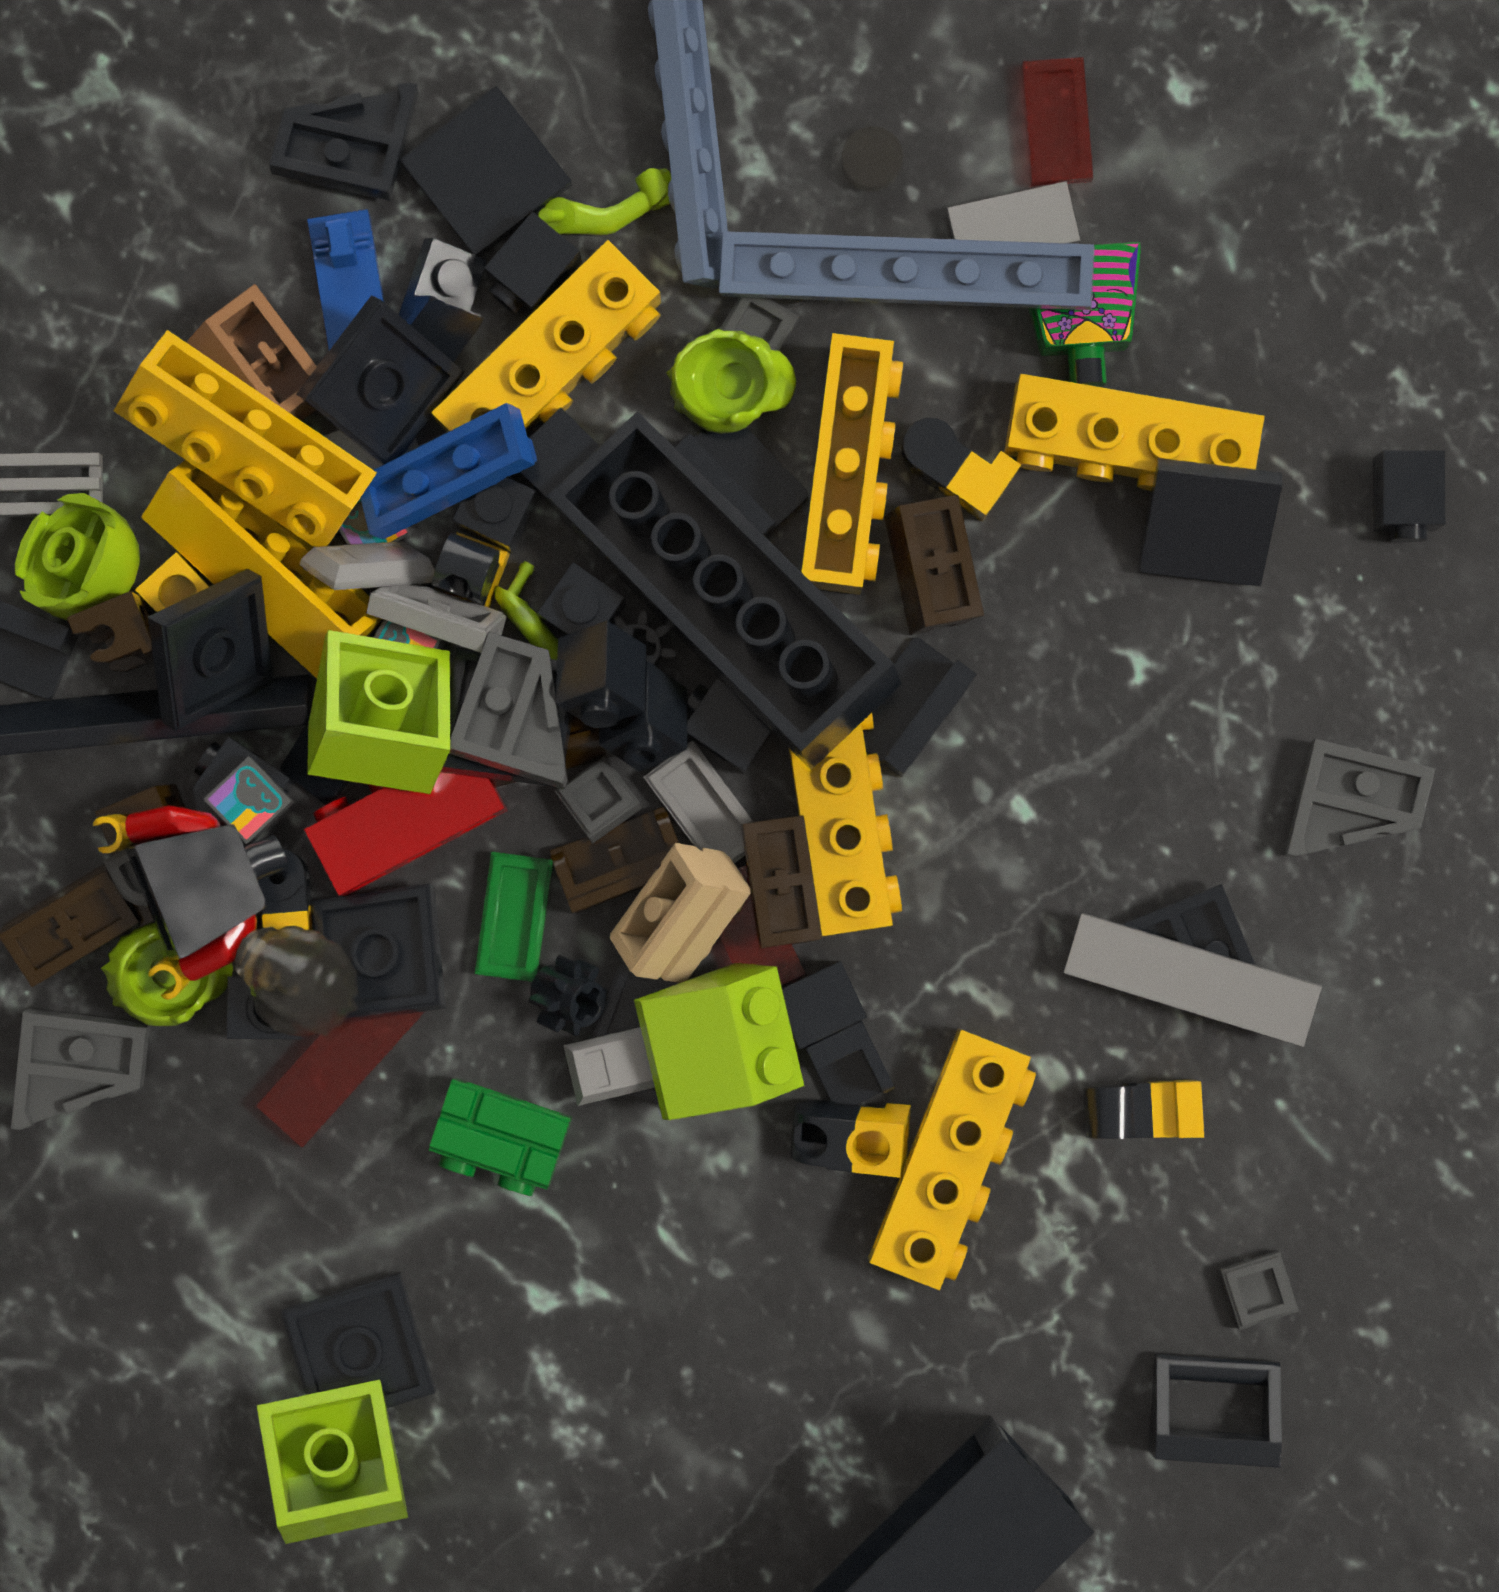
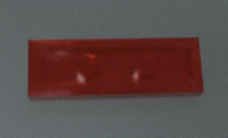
[257,1011,427,1147]

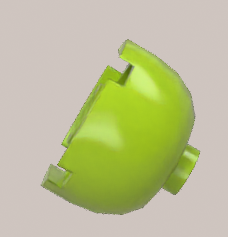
[15,493,140,621]

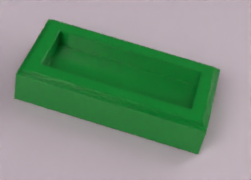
[475,852,553,982]

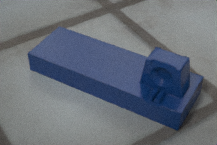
[307,209,385,350]
[360,403,537,540]

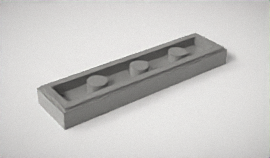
[1064,913,1322,1047]

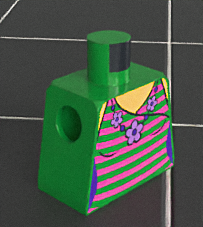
[1029,242,1141,387]

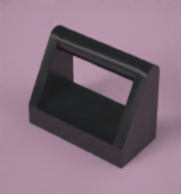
[1148,1354,1282,1468]

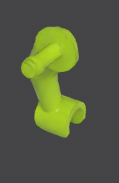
[539,168,672,235]
[494,561,558,660]

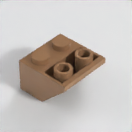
[186,284,317,421]

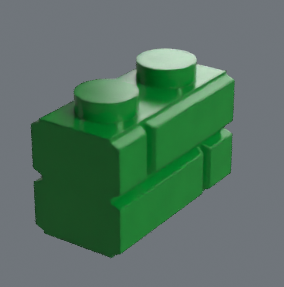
[429,1078,573,1196]

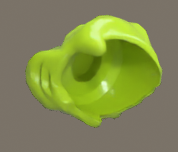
[666,329,796,434]
[101,923,233,1026]

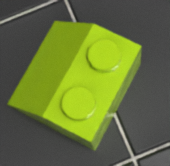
[308,630,450,794]
[634,963,804,1120]
[257,1380,408,1544]

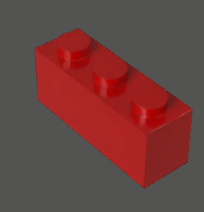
[304,772,508,896]

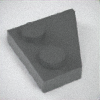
[449,632,568,790]
[1284,739,1436,857]
[11,1008,150,1130]

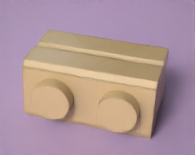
[609,843,751,983]

